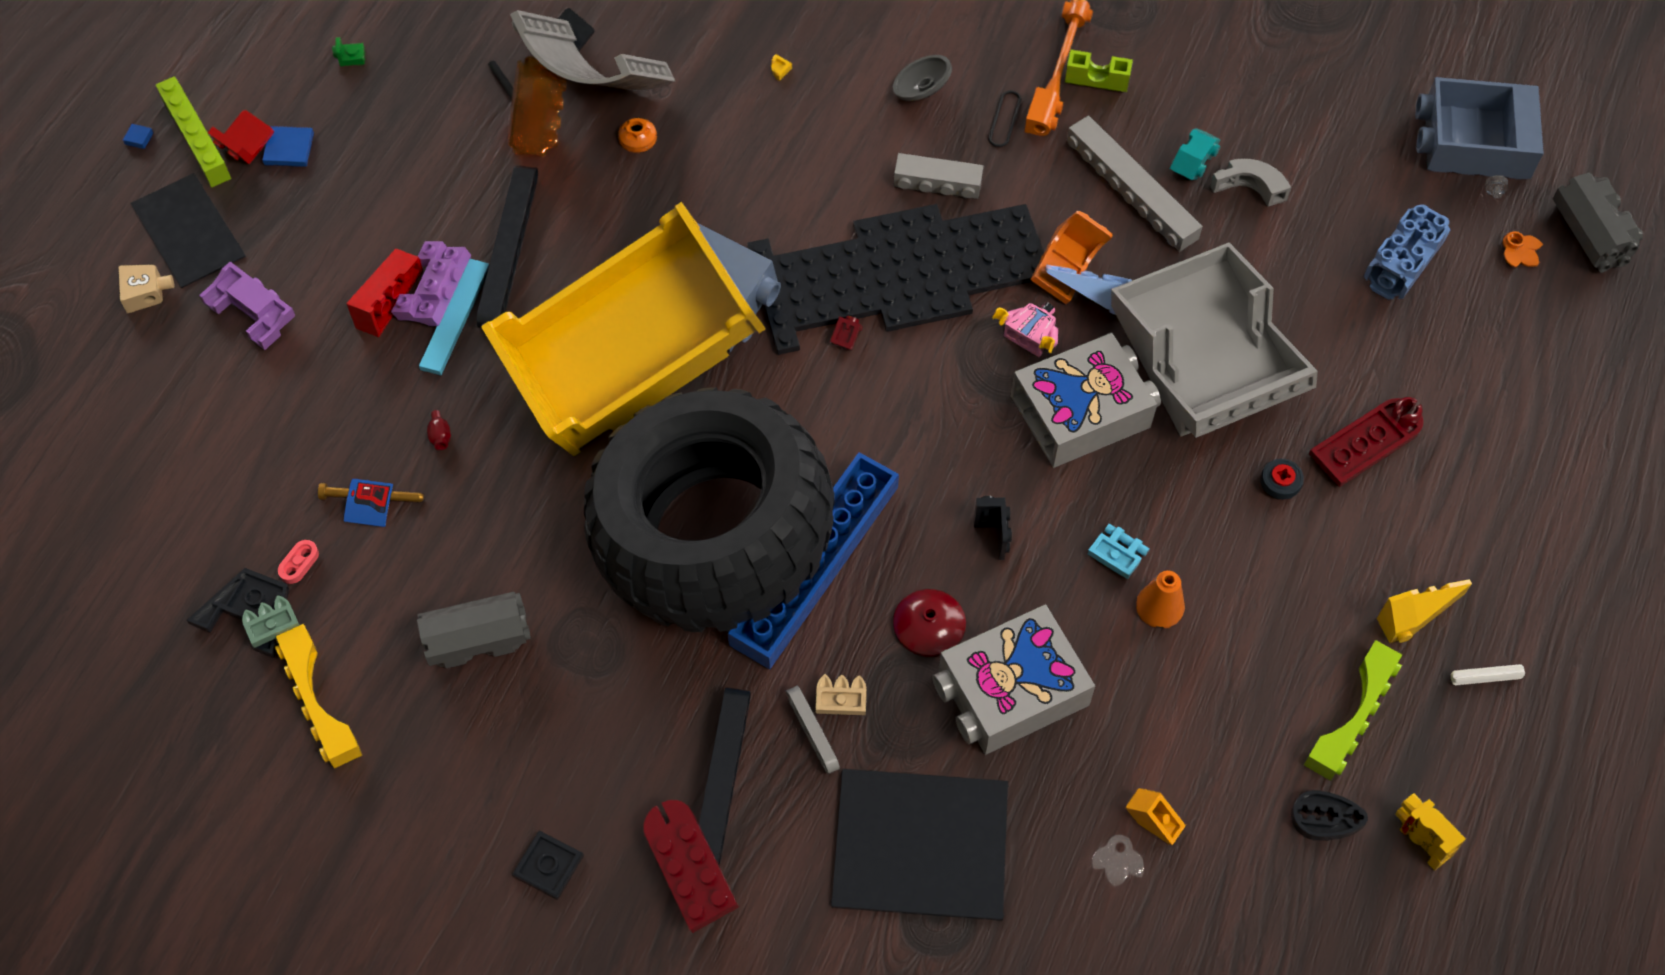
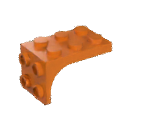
[1030,211,1113,304]

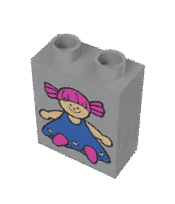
[1011,333,1161,468]
[932,604,1095,755]

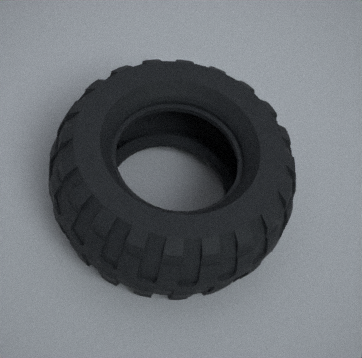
[584,388,835,632]

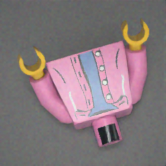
[992,303,1058,357]

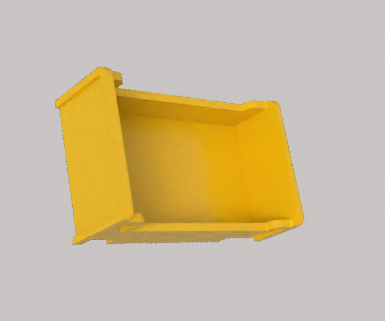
[481,202,766,456]

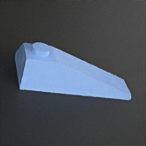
[1046,265,1132,315]

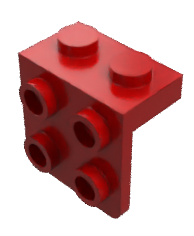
[208,110,274,164]

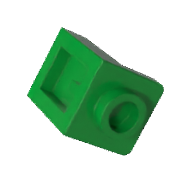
[332,37,365,66]

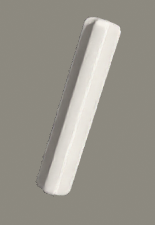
[1451,664,1525,685]

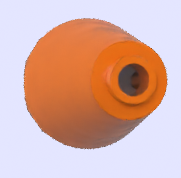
[1137,571,1185,628]

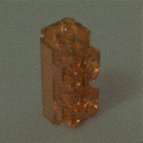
[507,56,567,156]

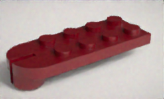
[1309,397,1424,487]
[644,800,739,933]

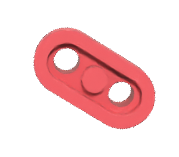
[278,540,319,584]

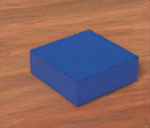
[123,124,153,149]

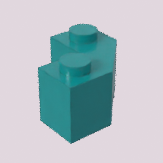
[1170,129,1221,180]

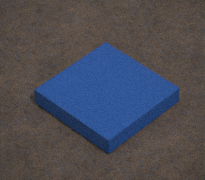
[263,126,314,166]

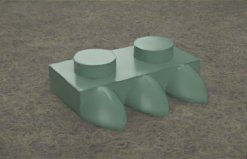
[242,595,299,648]

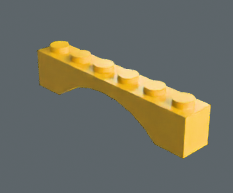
[275,624,362,768]

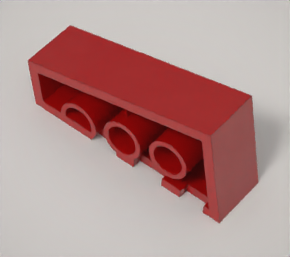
[346,249,423,337]

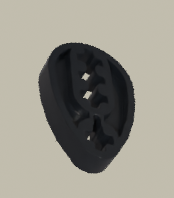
[1291,790,1368,841]

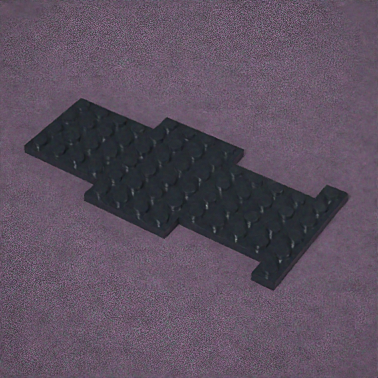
[747,204,1044,355]

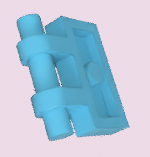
[1088,524,1150,579]

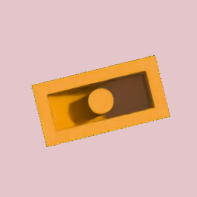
[1125,788,1186,845]

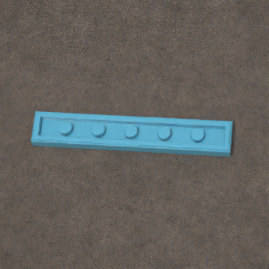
[419,259,490,375]

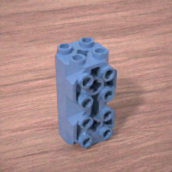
[1364,205,1450,299]

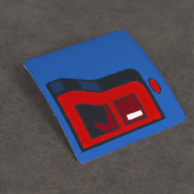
[344,479,393,527]

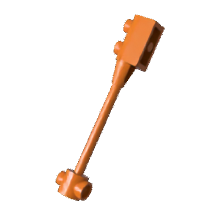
[1024,0,1093,136]

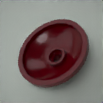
[893,589,966,657]

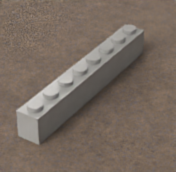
[1067,115,1203,252]

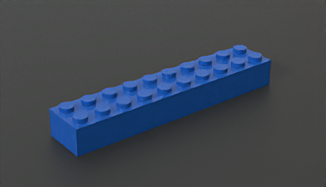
[728,452,899,669]

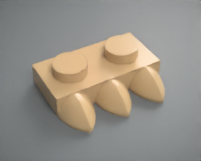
[816,674,866,715]

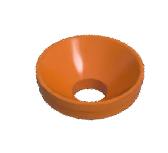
[618,118,657,153]

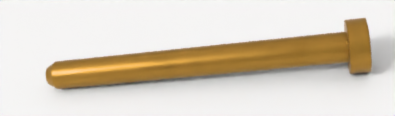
[318,483,424,502]

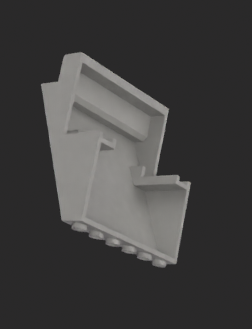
[1111,243,1318,438]

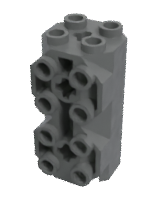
[1552,173,1643,273]
[417,591,531,668]

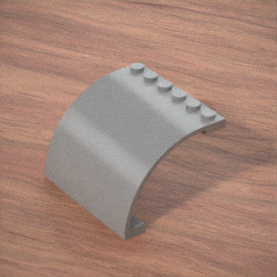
[510,10,675,90]

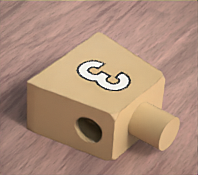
[119,265,174,313]

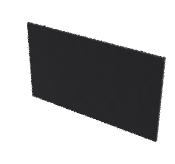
[131,173,246,288]

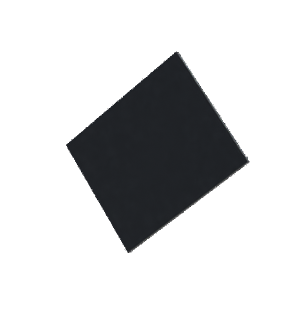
[831,769,1009,921]

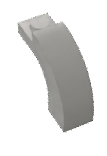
[1210,159,1291,207]

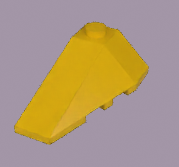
[1377,579,1472,643]

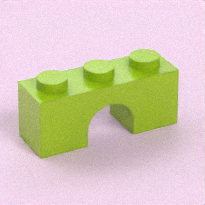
[1065,50,1133,92]

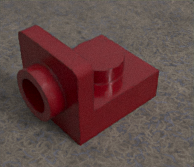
[830,315,863,350]

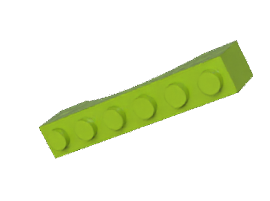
[155,76,231,188]
[1304,640,1402,781]

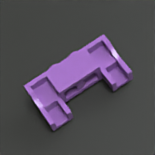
[391,241,471,326]
[199,262,295,350]

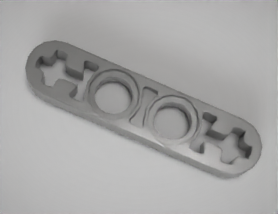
[786,686,840,774]

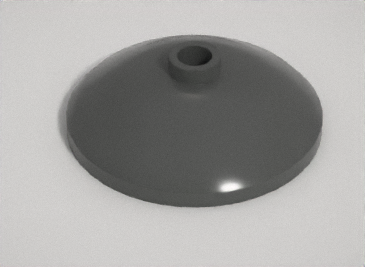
[893,55,952,101]

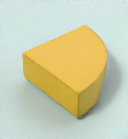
[771,54,792,81]

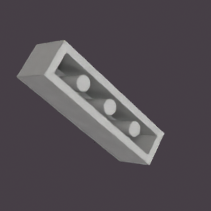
[894,153,984,199]

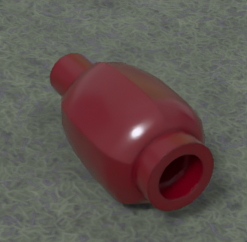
[427,410,451,450]

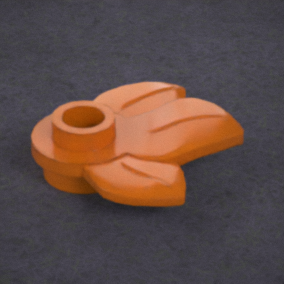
[1502,231,1543,268]

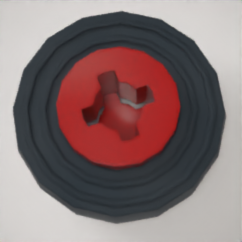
[1260,458,1304,500]

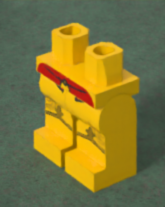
[1395,793,1466,871]

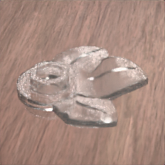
[1092,835,1144,887]

